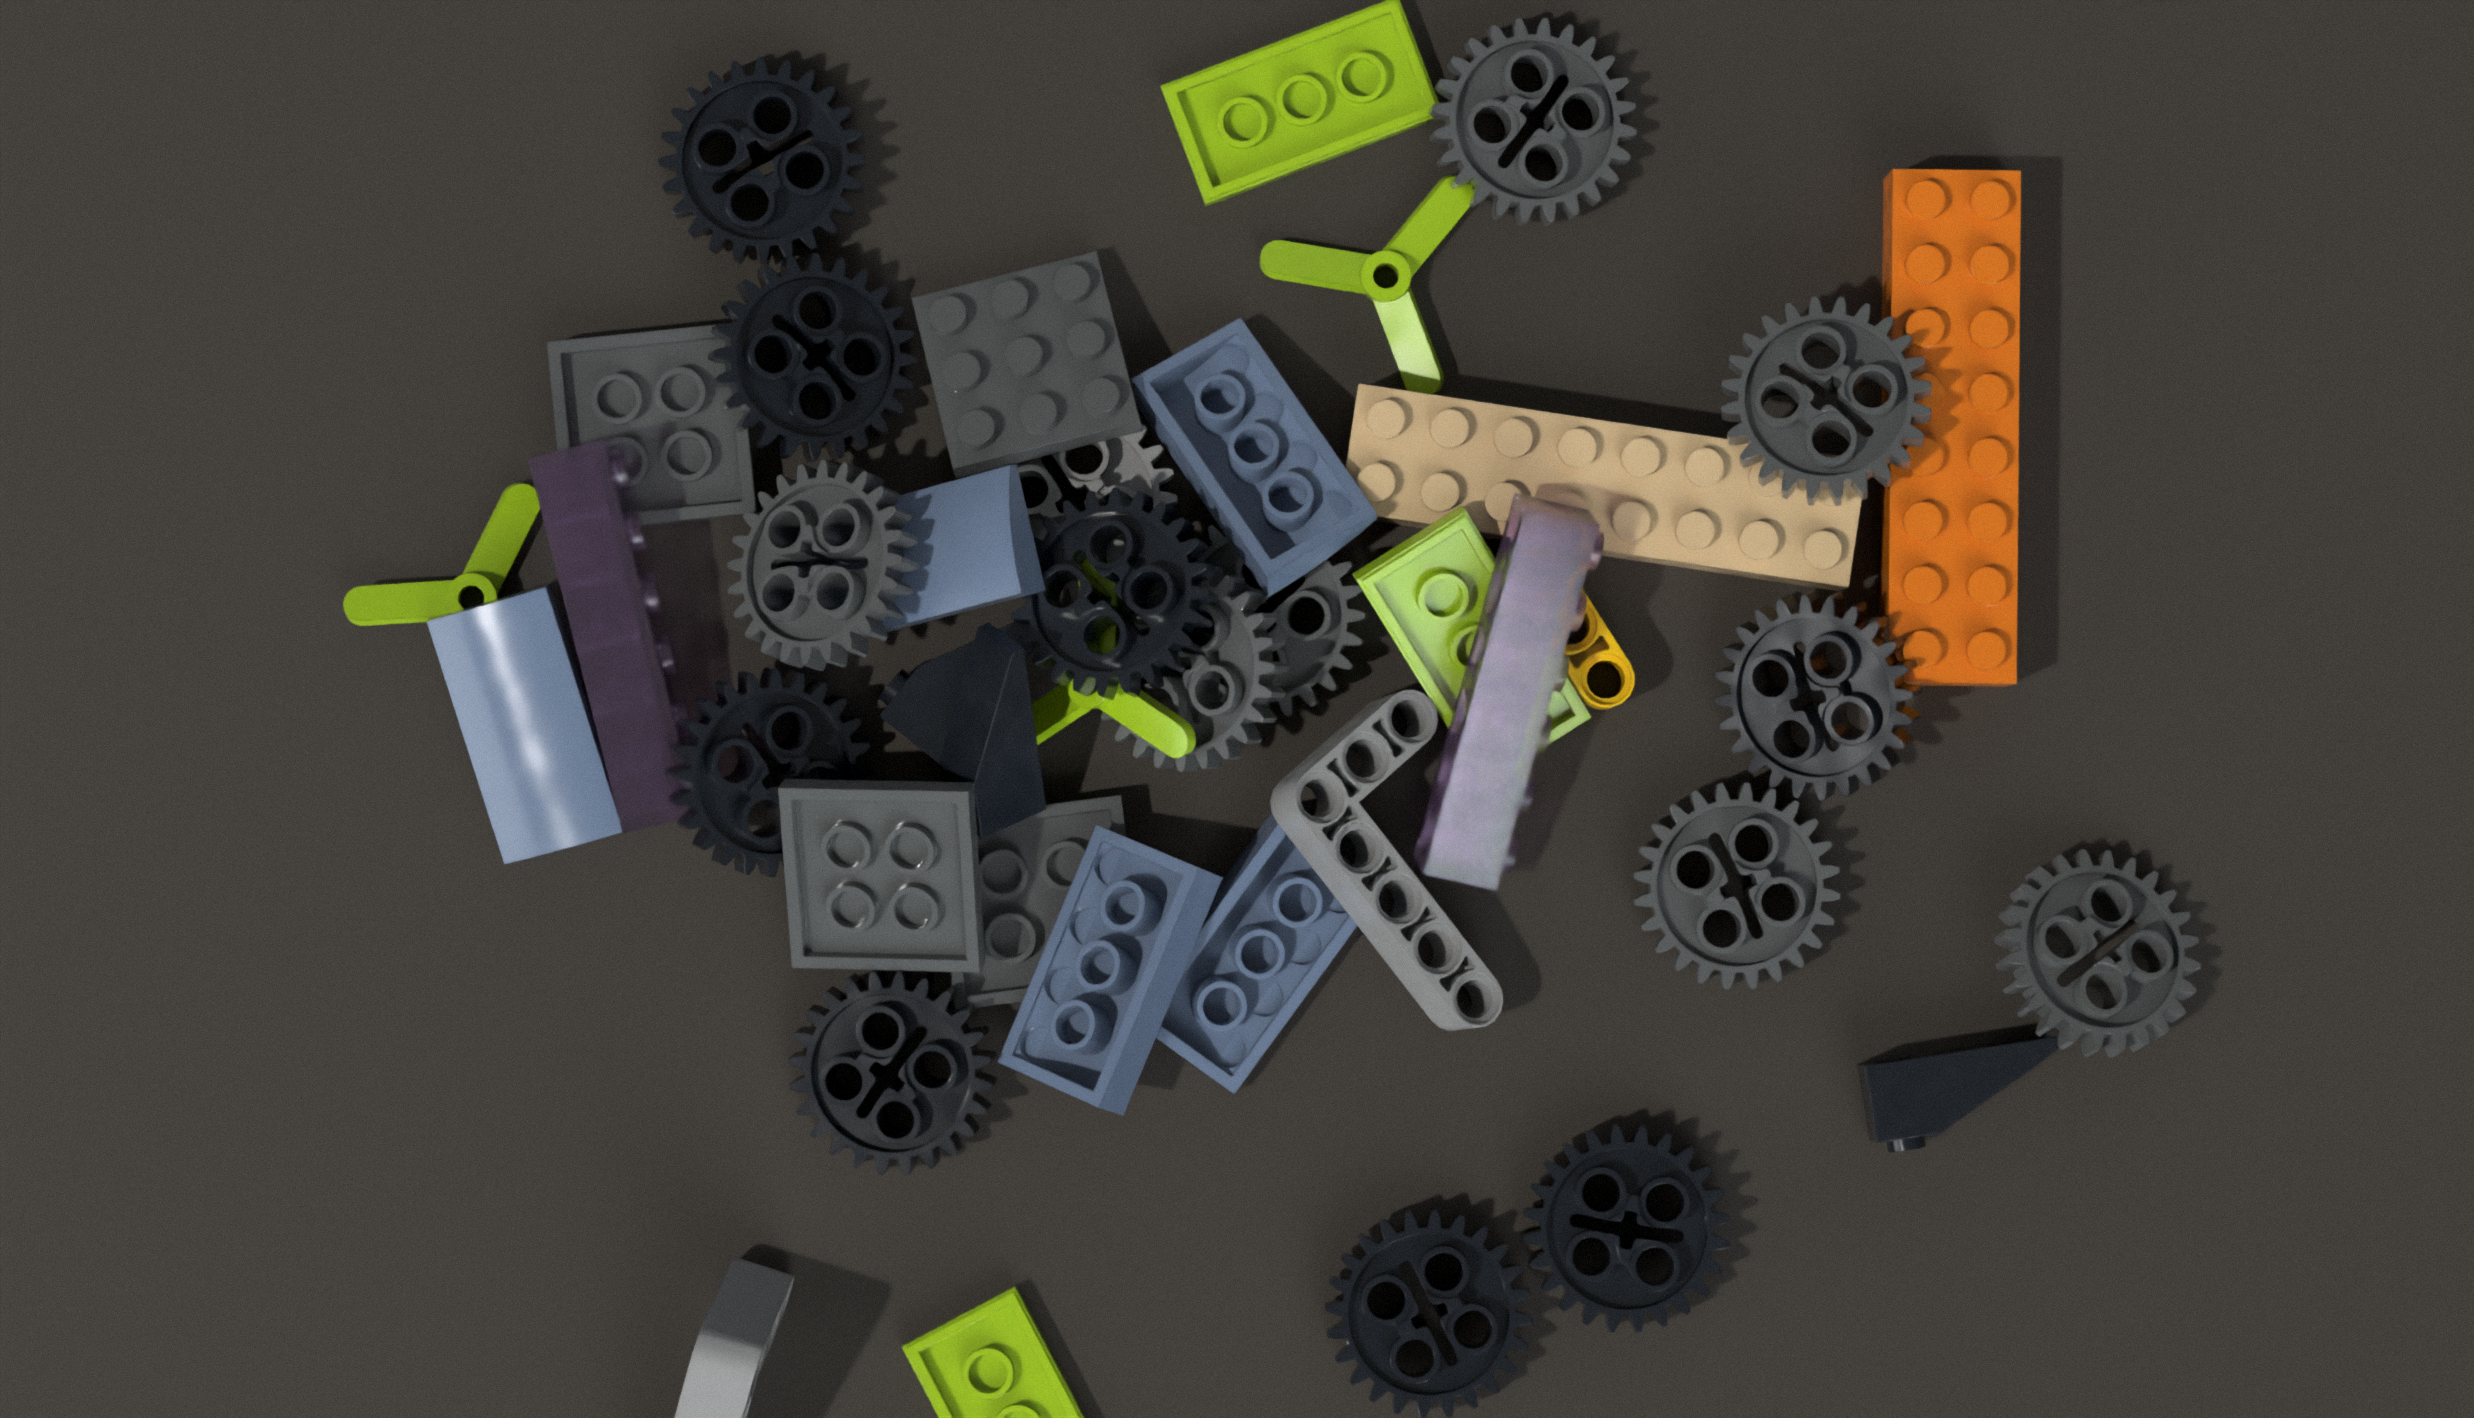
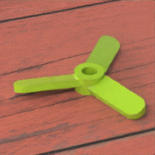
[1260,175,1474,395]
[343,482,541,626]
[1032,557,1196,758]

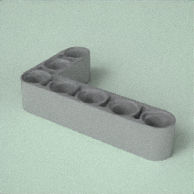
[1270,689,1504,1031]
[674,1257,795,1418]

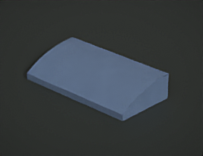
[1132,318,1377,597]
[791,464,1046,638]
[426,583,627,864]
[1156,812,1385,1094]
[997,825,1223,1116]

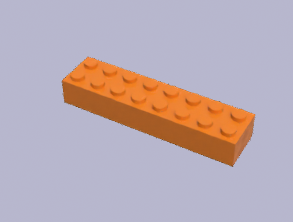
[1879,169,2021,687]

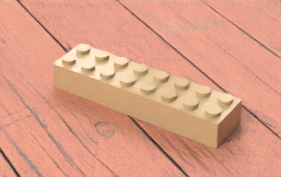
[1345,384,1862,591]

